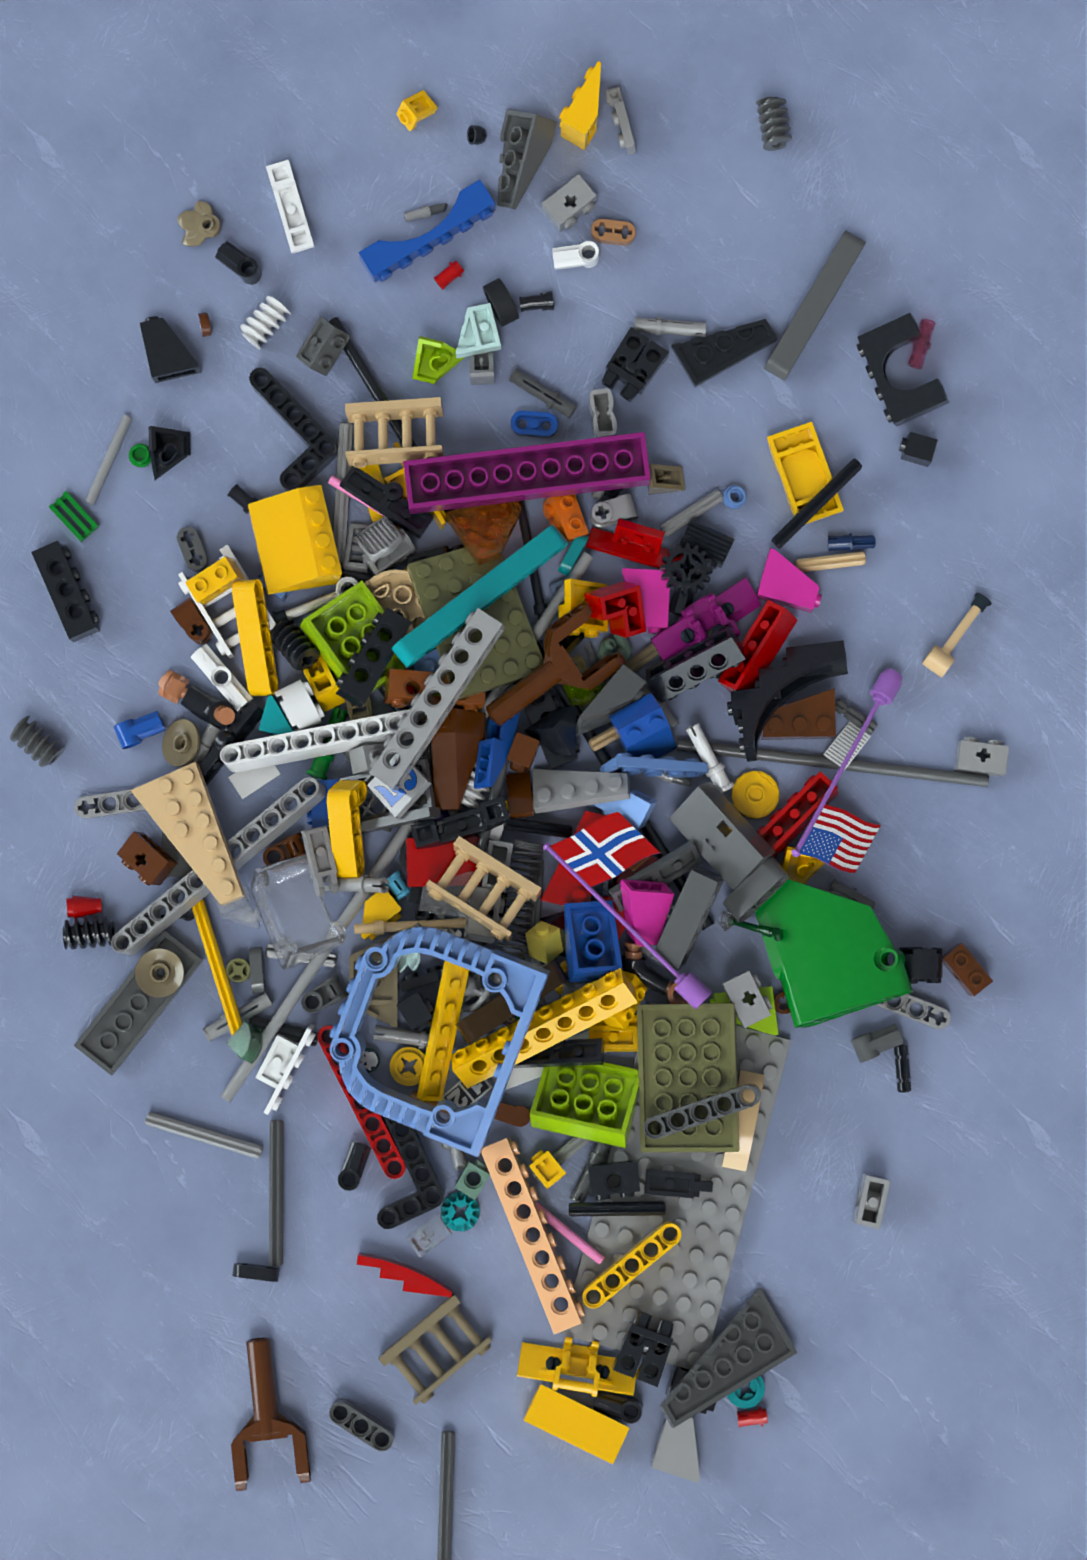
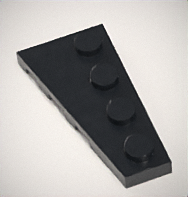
[671,319,777,387]

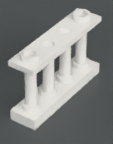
[178,545,276,659]

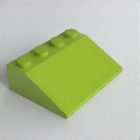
[300,581,407,694]
[530,1062,639,1148]

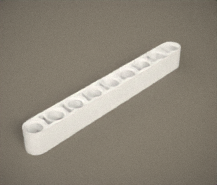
[220,709,428,772]

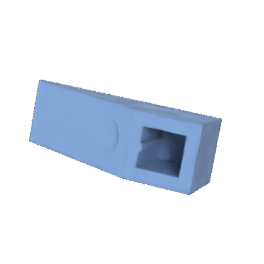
[588,790,657,829]

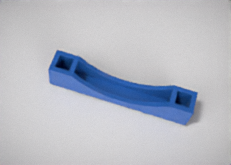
[358,180,495,282]

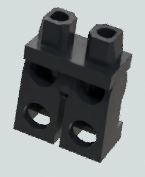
[602,327,669,402]
[612,1311,674,1387]

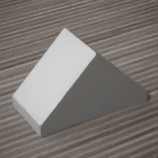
[469,351,495,385]

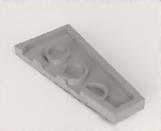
[533,769,630,814]

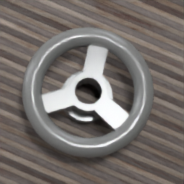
[461,971,493,1012]

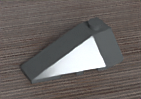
[497,110,557,210]

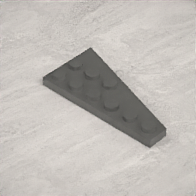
[660,1288,797,1428]

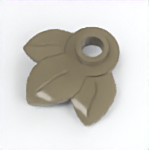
[177,201,221,247]

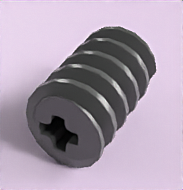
[756,97,792,151]
[10,716,65,767]

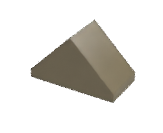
[647,464,685,495]

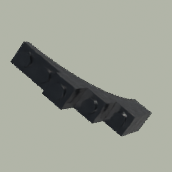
[727,640,848,762]

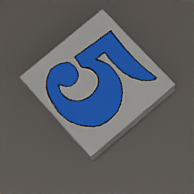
[367,754,432,819]

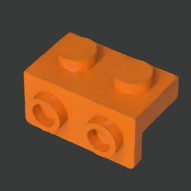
[543,494,588,543]

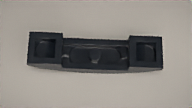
[410,796,510,849]

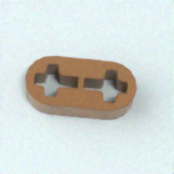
[591,219,636,246]

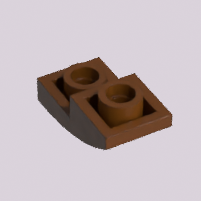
[505,772,534,818]

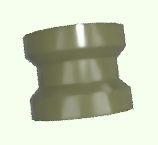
[226,958,251,982]

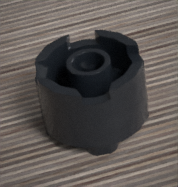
[893,947,943,984]

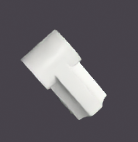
[552,241,600,270]

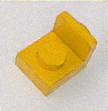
[396,90,438,131]
[529,1150,567,1189]

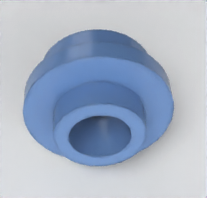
[723,485,746,509]

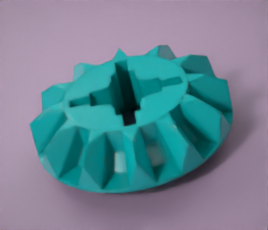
[441,1192,480,1232]
[727,1376,765,1409]

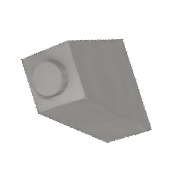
[651,1417,700,1483]

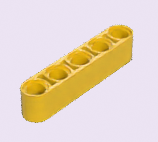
[232,579,279,697]
[582,1221,682,1309]

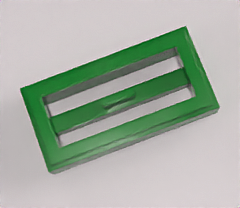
[49,491,99,543]

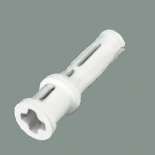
[685,722,734,793]

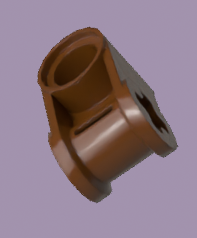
[170,597,212,644]
[263,832,307,869]

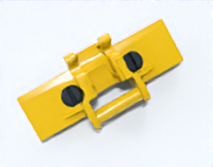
[517,1336,637,1397]

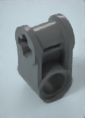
[301,974,349,1013]

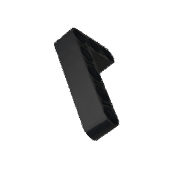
[249,368,337,492]
[377,1116,444,1229]

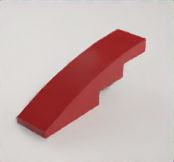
[356,1252,453,1297]

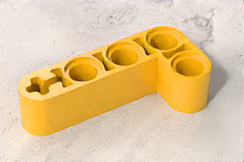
[327,780,367,878]

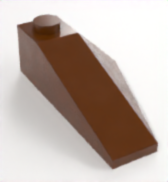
[432,708,486,810]

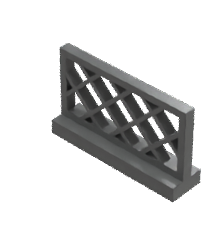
[340,759,441,834]

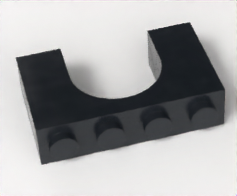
[856,313,950,426]

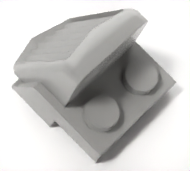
[354,516,416,576]

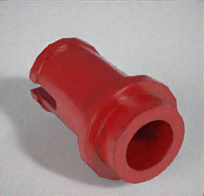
[433,260,464,290]
[737,1406,768,1428]

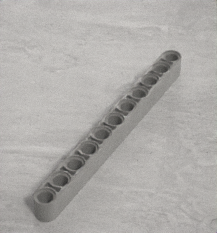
[111,777,326,956]

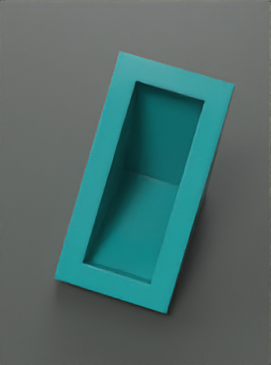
[259,695,294,736]

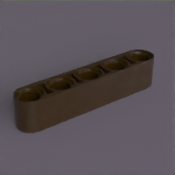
[455,959,569,1045]

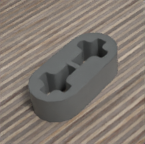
[177,527,208,572]
[249,947,266,994]

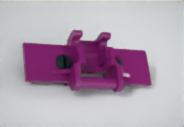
[651,577,761,661]

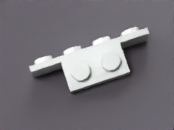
[255,1024,316,1115]

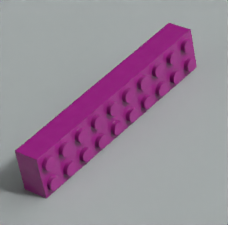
[403,432,651,514]

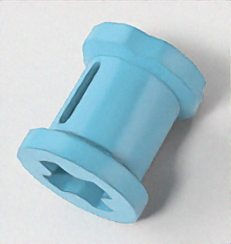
[383,870,411,902]

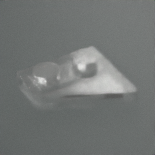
[419,871,474,918]

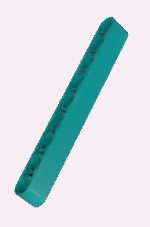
[391,524,569,668]

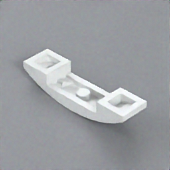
[266,160,314,254]

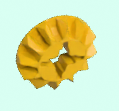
[389,1047,425,1086]

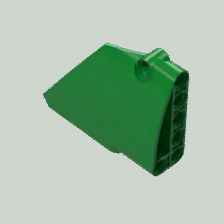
[755,879,913,1028]

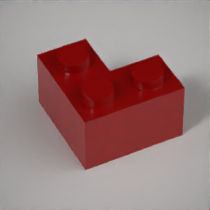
[584,581,646,638]

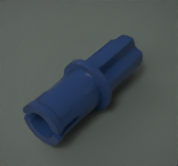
[828,533,876,552]

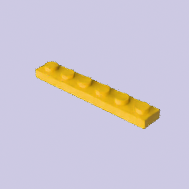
[416,961,469,1101]

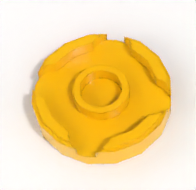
[731,771,779,819]

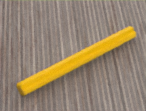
[192,899,245,1037]

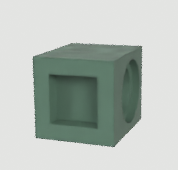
[454,1159,490,1200]

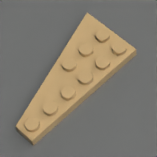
[130,762,245,906]

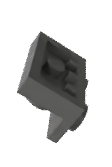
[296,316,350,376]

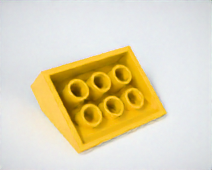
[248,485,342,595]

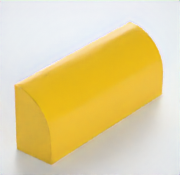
[523,1384,630,1464]

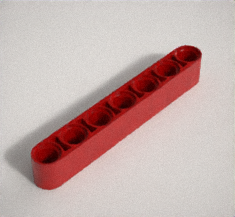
[317,1025,406,1179]

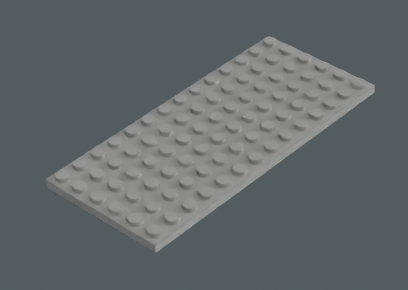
[561,1002,791,1370]

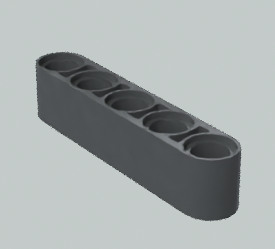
[643,1083,762,1139]

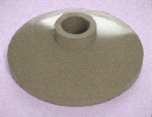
[162,719,200,767]
[135,949,184,997]

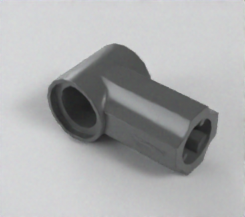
[851,1024,903,1063]

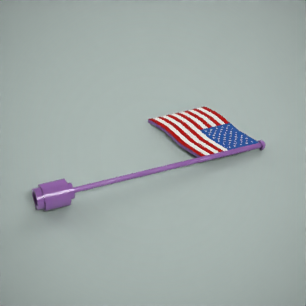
[791,669,902,873]

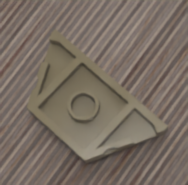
[349,934,398,1027]

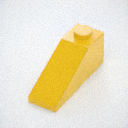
[303,641,346,712]

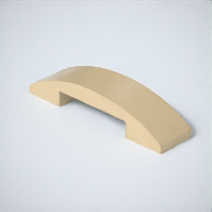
[722,1070,765,1171]

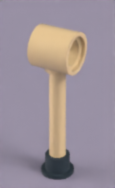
[922,593,992,678]

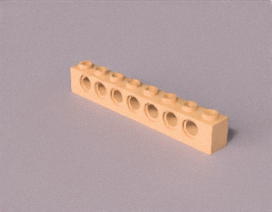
[481,1137,585,1334]

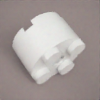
[274,679,325,731]

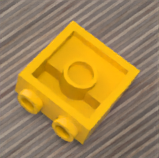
[558,579,608,638]

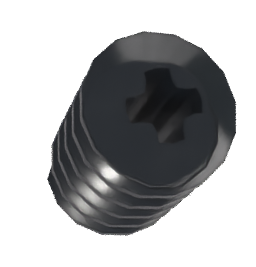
[271,619,320,670]
[63,916,115,950]

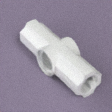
[191,644,254,712]

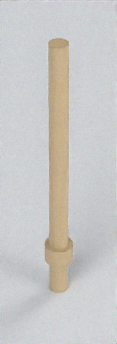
[354,916,500,935]

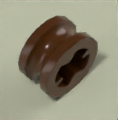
[774,992,790,1014]

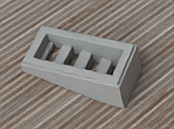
[343,523,369,574]

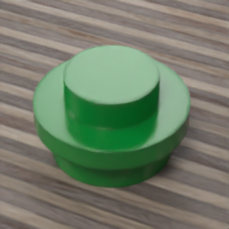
[129,444,151,468]

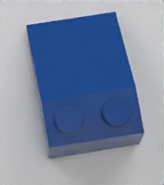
[608,693,676,759]
[564,900,623,983]

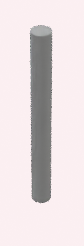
[85,415,132,505]

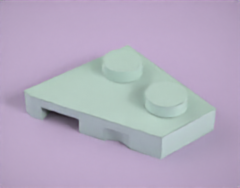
[456,303,501,359]

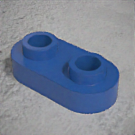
[511,411,558,438]

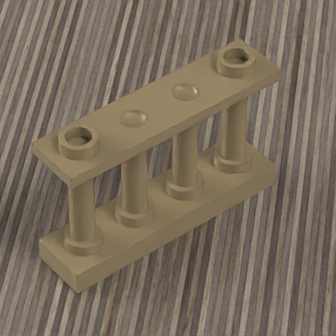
[378,1293,492,1405]

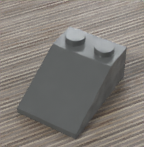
[576,664,646,736]

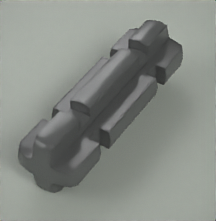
[835,699,878,734]

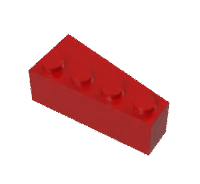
[540,811,606,906]

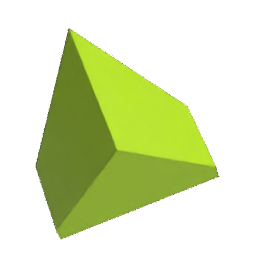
[412,336,465,384]

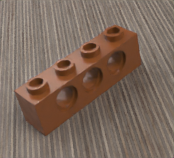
[385,669,485,712]

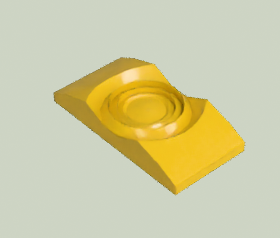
[767,422,844,525]

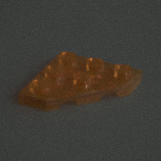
[446,501,521,566]

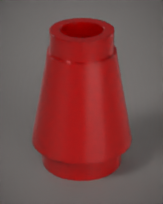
[66,895,102,919]

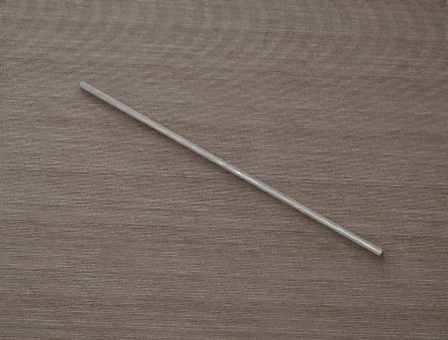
[221,552,594,1103]

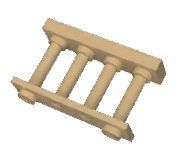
[345,397,445,468]
[426,836,541,942]

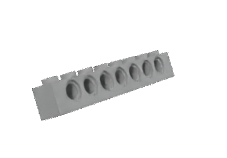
[369,608,506,791]

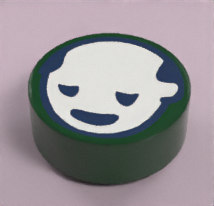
[362,1048,380,1073]

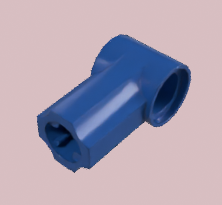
[114,711,166,749]

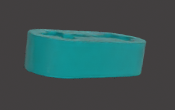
[558,535,589,576]

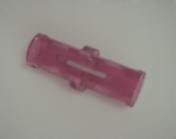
[908,319,936,369]

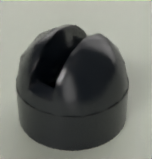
[467,125,487,145]

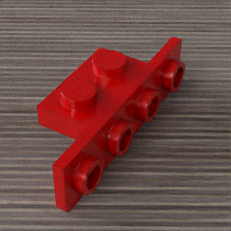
[586,519,682,569]

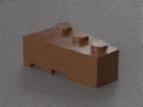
[761,688,836,740]

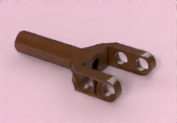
[486,602,626,726]
[231,1337,311,1491]

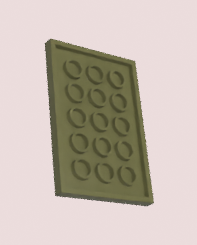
[406,538,543,700]
[637,1003,739,1152]

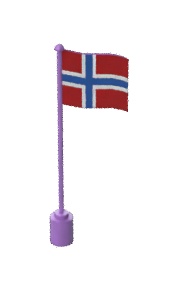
[543,812,712,1010]

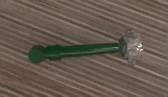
[718,910,783,942]

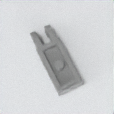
[301,826,339,897]

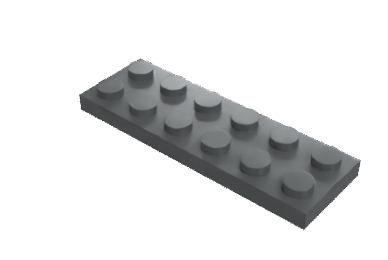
[74,930,204,1076]

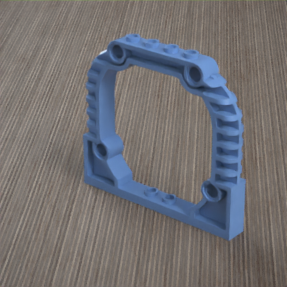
[330,927,550,1157]

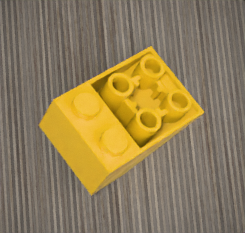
[559,61,601,151]

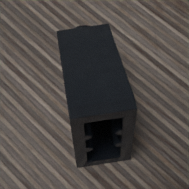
[140,316,201,383]

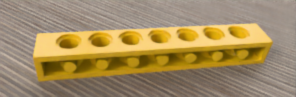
[451,968,638,1089]

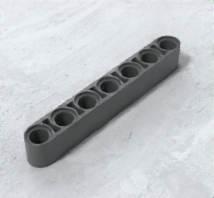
[764,230,866,381]

